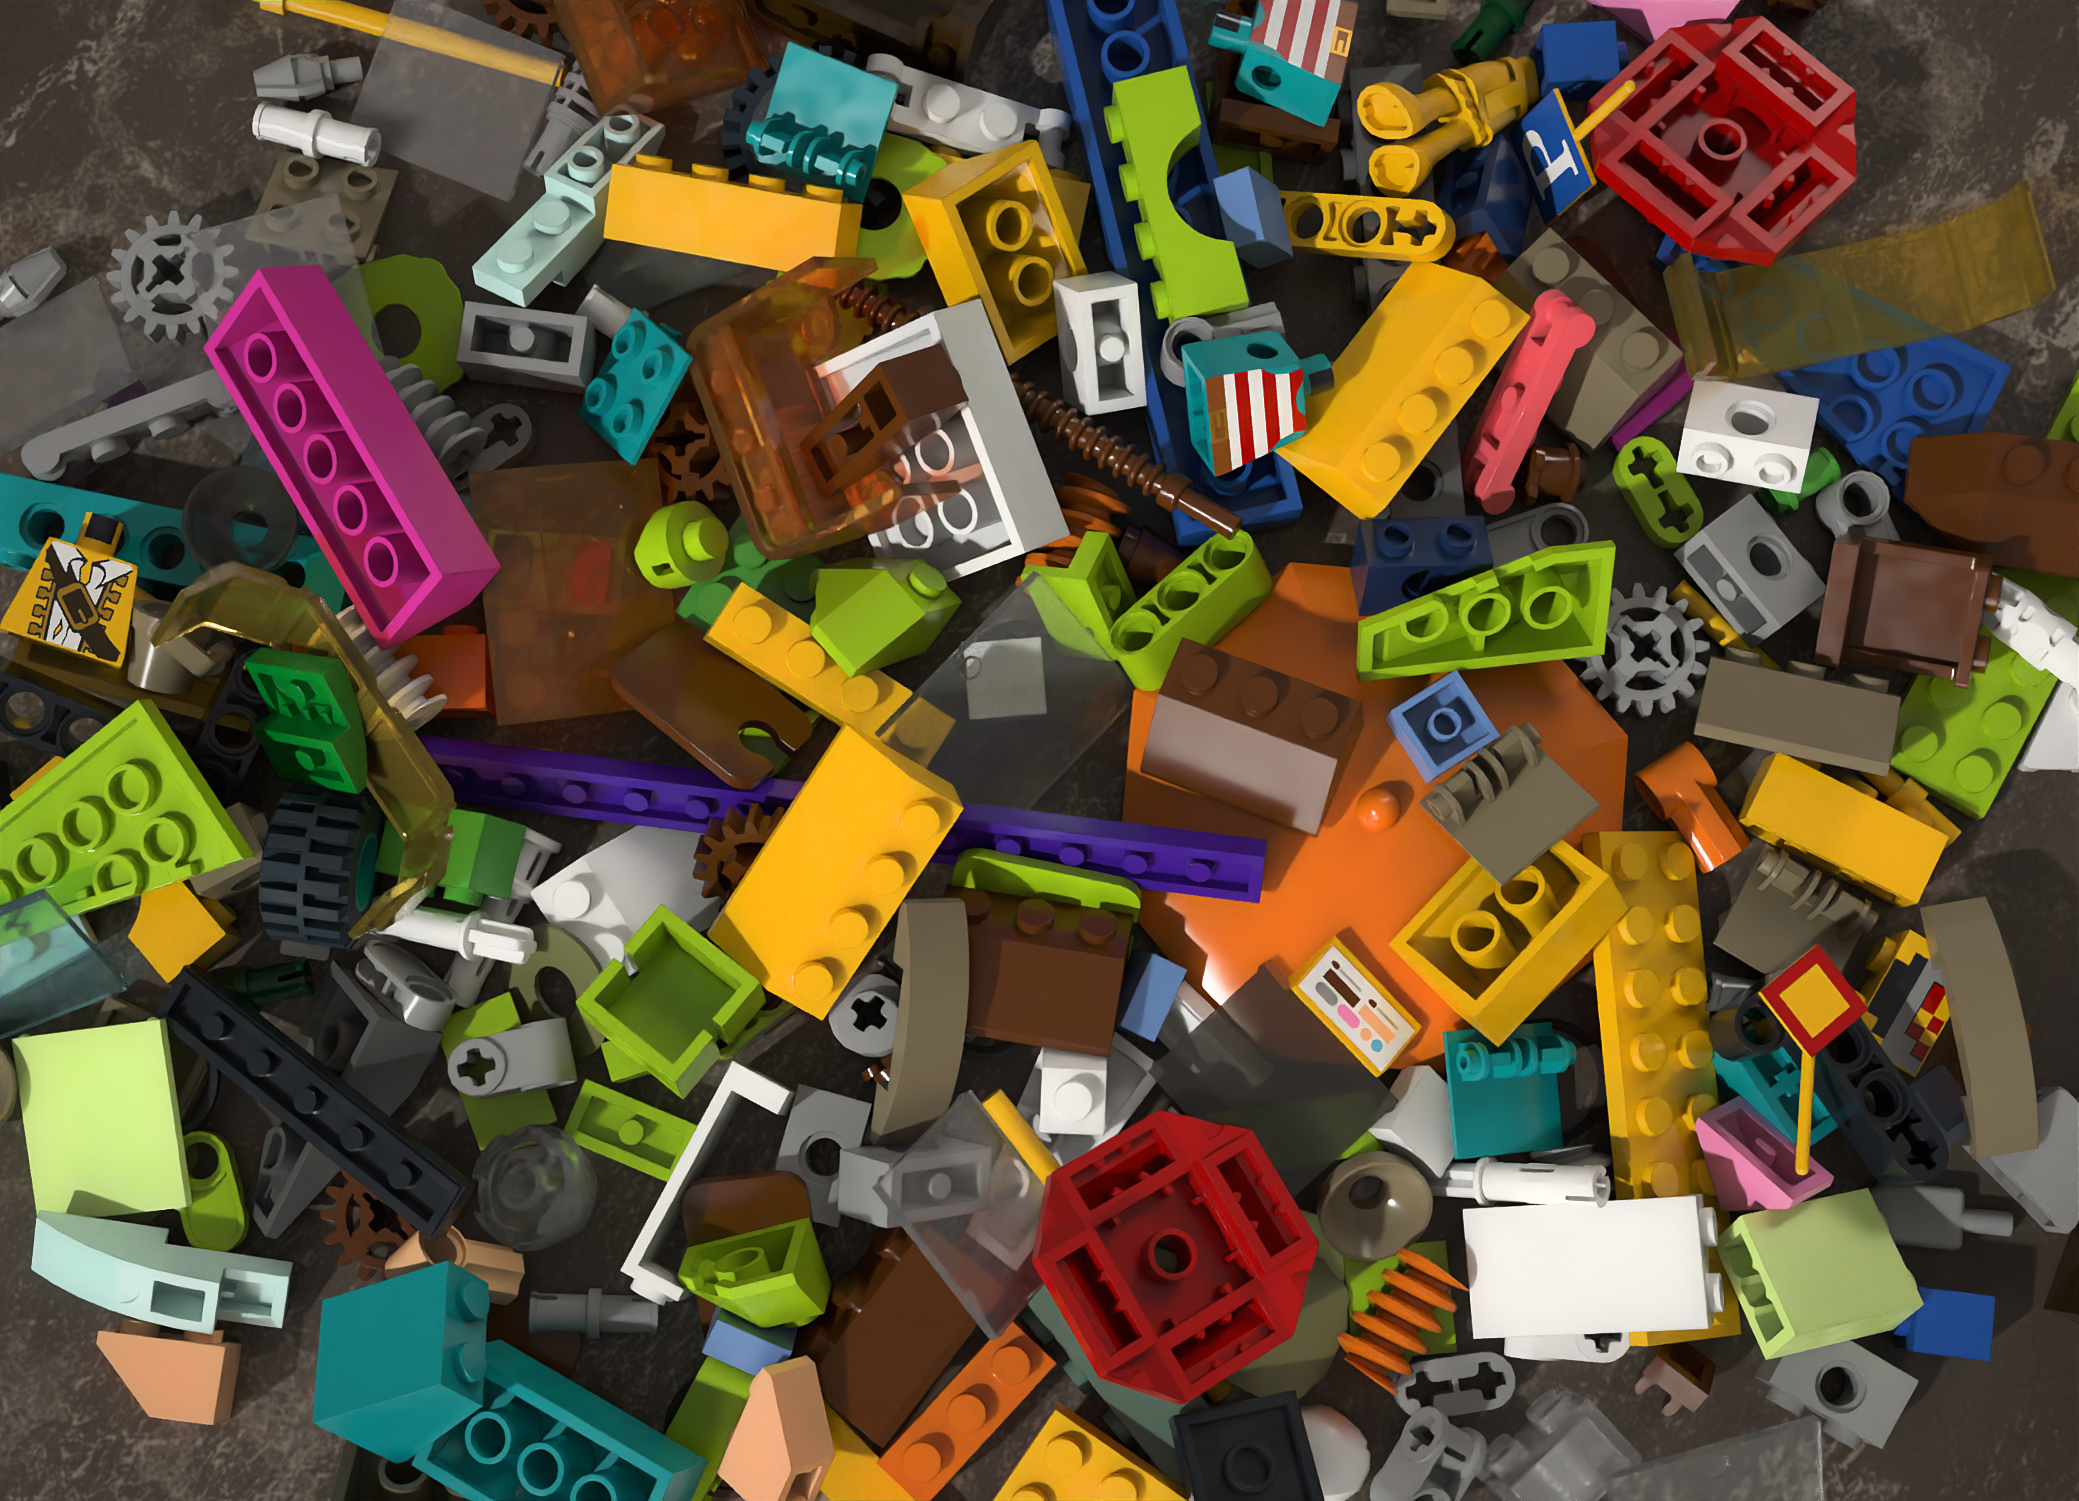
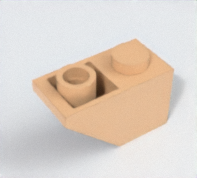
[96,1317,242,1425]
[717,1355,835,1501]

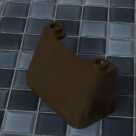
[744,0,1008,85]

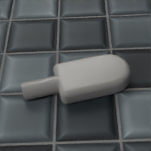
[1868,1182,2013,1251]

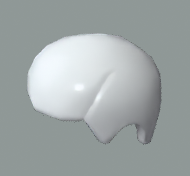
[1300,1404,1370,1501]

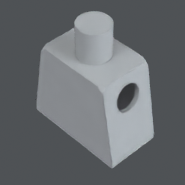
[1961,1086,2079,1234]

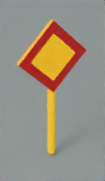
[1758,944,1869,1175]

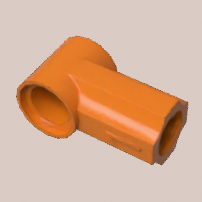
[1633,741,1752,874]

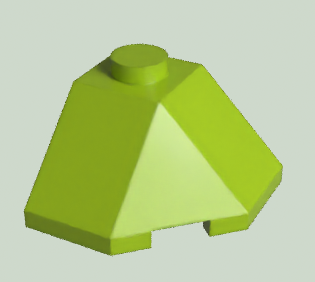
[809,557,962,678]
[677,1217,832,1329]

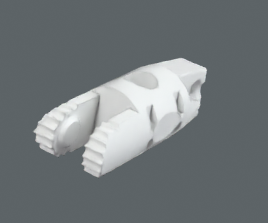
[1983,570,2079,692]

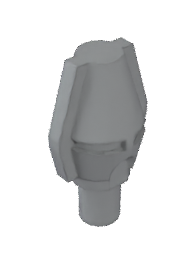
[253,53,364,102]
[0,246,67,321]

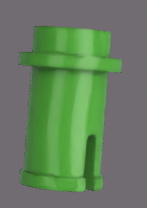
[1757,446,1841,516]

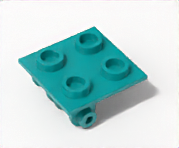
[746,41,900,203]
[577,307,693,466]
[1443,1022,1577,1159]

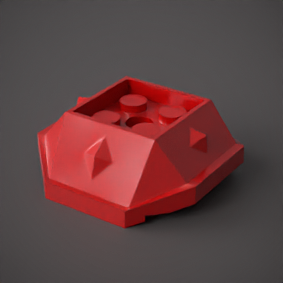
[1585,15,1857,267]
[1031,1110,1319,1405]

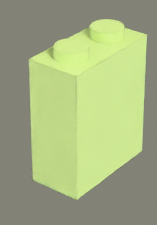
[1715,1188,1924,1360]

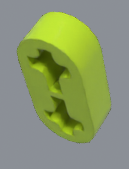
[1612,436,1704,549]

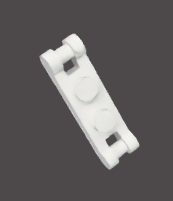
[866,54,1072,170]

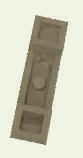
[1920,896,2039,1159]
[870,898,969,1146]

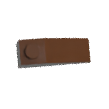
[799,343,969,499]

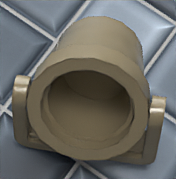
[127,599,234,694]

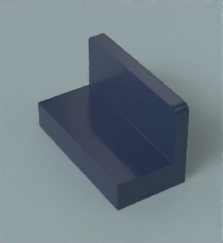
[1430,133,1534,264]

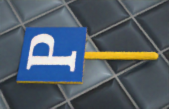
[1508,80,1636,226]

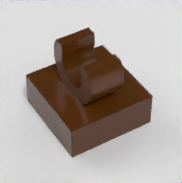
[1634,1342,1716,1417]

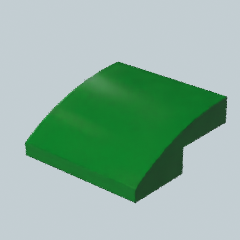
[244,647,367,794]

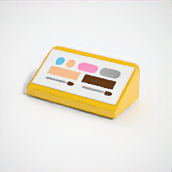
[1288,935,1422,1078]

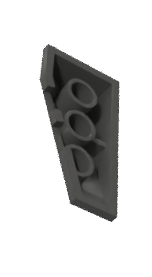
[244,960,444,1239]

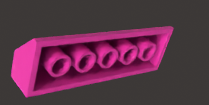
[203,265,501,651]

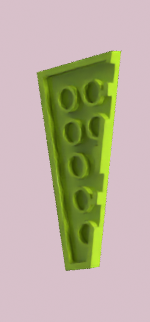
[0,699,256,941]

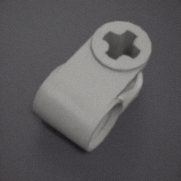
[448,1018,578,1099]
[1370,1406,1487,1501]

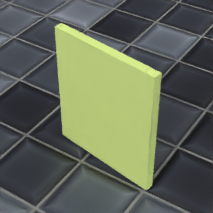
[11,1017,193,1218]

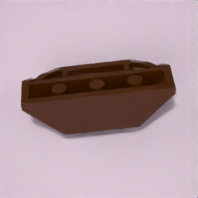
[1903,431,2079,579]

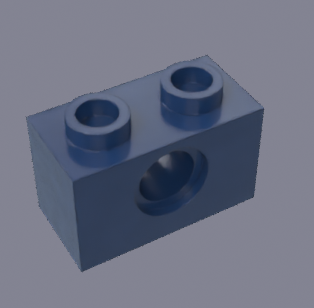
[1350,516,1494,616]

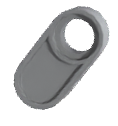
[1486,502,1589,569]
[355,939,457,1032]

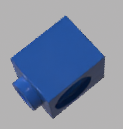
[1533,20,1628,103]
[1890,1286,1995,1361]

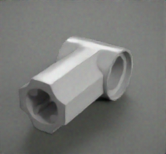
[1160,301,1286,388]
[1814,470,1901,541]

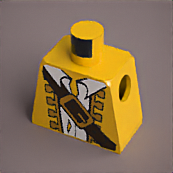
[0,512,138,671]

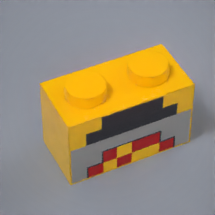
[1833,929,1950,1078]

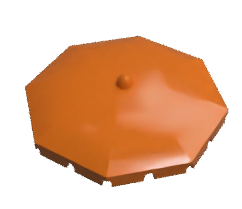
[1121,562,1628,1074]

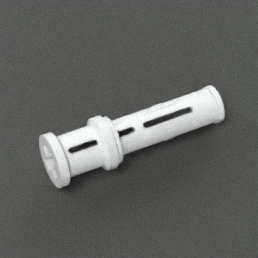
[443,821,563,1008]

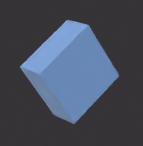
[1213,166,1294,269]
[1384,670,1500,784]
[1115,950,1187,1042]
[701,1306,798,1376]

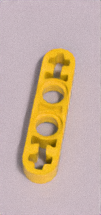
[1279,190,1456,263]

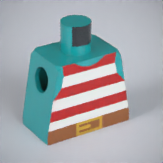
[1207,0,1359,127]
[1181,331,1334,477]

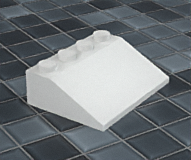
[804,299,1070,582]

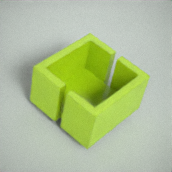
[575,904,767,1099]

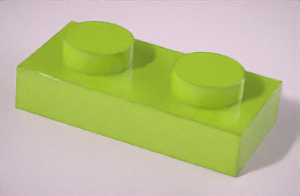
[561,1079,698,1182]

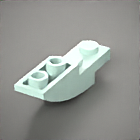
[472,102,666,308]
[31,1210,293,1335]

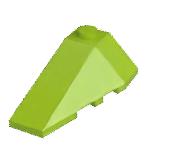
[1356,540,1616,682]

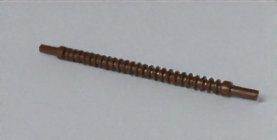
[781,271,1243,540]

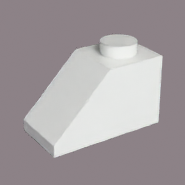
[1039,1047,1107,1136]

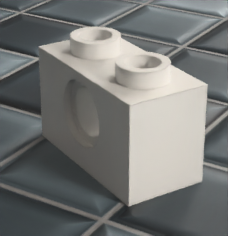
[1053,271,1147,416]
[1676,377,1820,494]

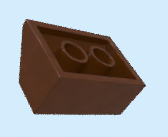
[1140,637,1364,838]
[943,884,1134,1058]
[788,1223,1004,1448]

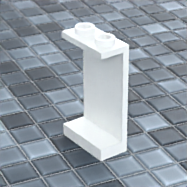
[620,1061,796,1306]
[1463,1194,1724,1339]

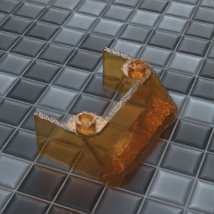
[686,256,962,560]

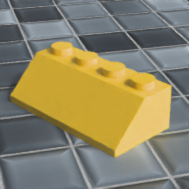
[1274,262,1531,520]
[707,721,964,1021]

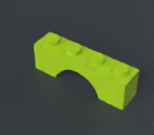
[1103,65,1249,326]

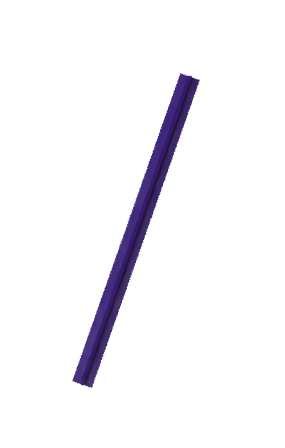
[274,728,1267,904]

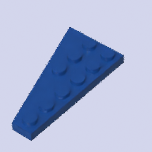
[1651,234,2012,531]

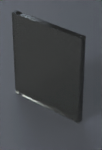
[1148,960,1399,1198]

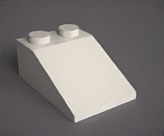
[529,825,721,981]

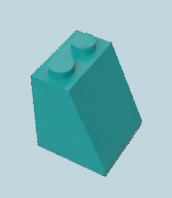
[312,1260,490,1464]

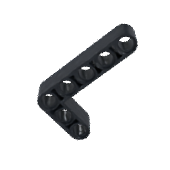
[0,636,285,809]

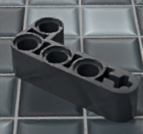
[1708,967,1949,1186]

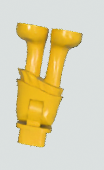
[1357,56,1540,198]

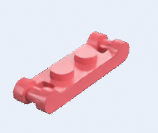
[1460,289,1596,515]

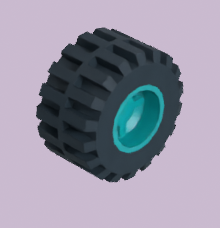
[259,782,385,949]

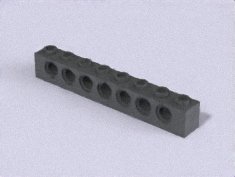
[1334,63,1466,519]

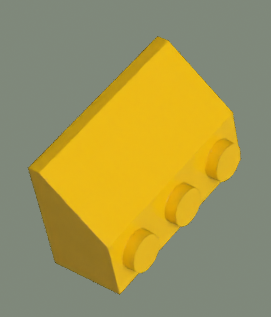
[901,140,1089,366]
[1388,839,1629,1048]

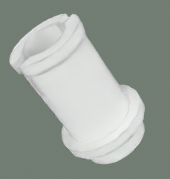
[575,283,649,340]

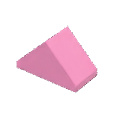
[1695,1096,1834,1211]

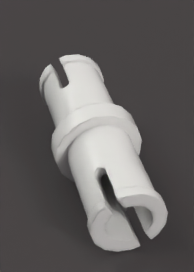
[252,101,381,168]

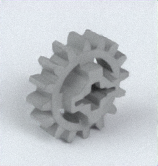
[106,211,247,347]
[1571,583,1710,719]

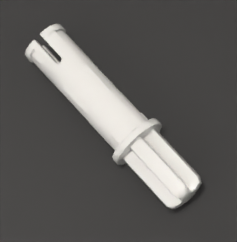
[366,895,537,965]
[1425,1156,1610,1208]

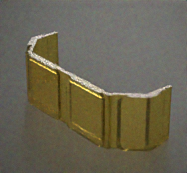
[1663,180,2057,382]
[150,561,457,941]

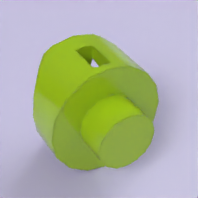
[634,500,729,589]

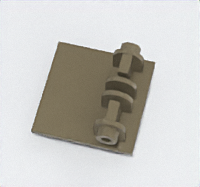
[245,151,400,268]
[1419,722,1601,887]
[1713,843,1879,975]

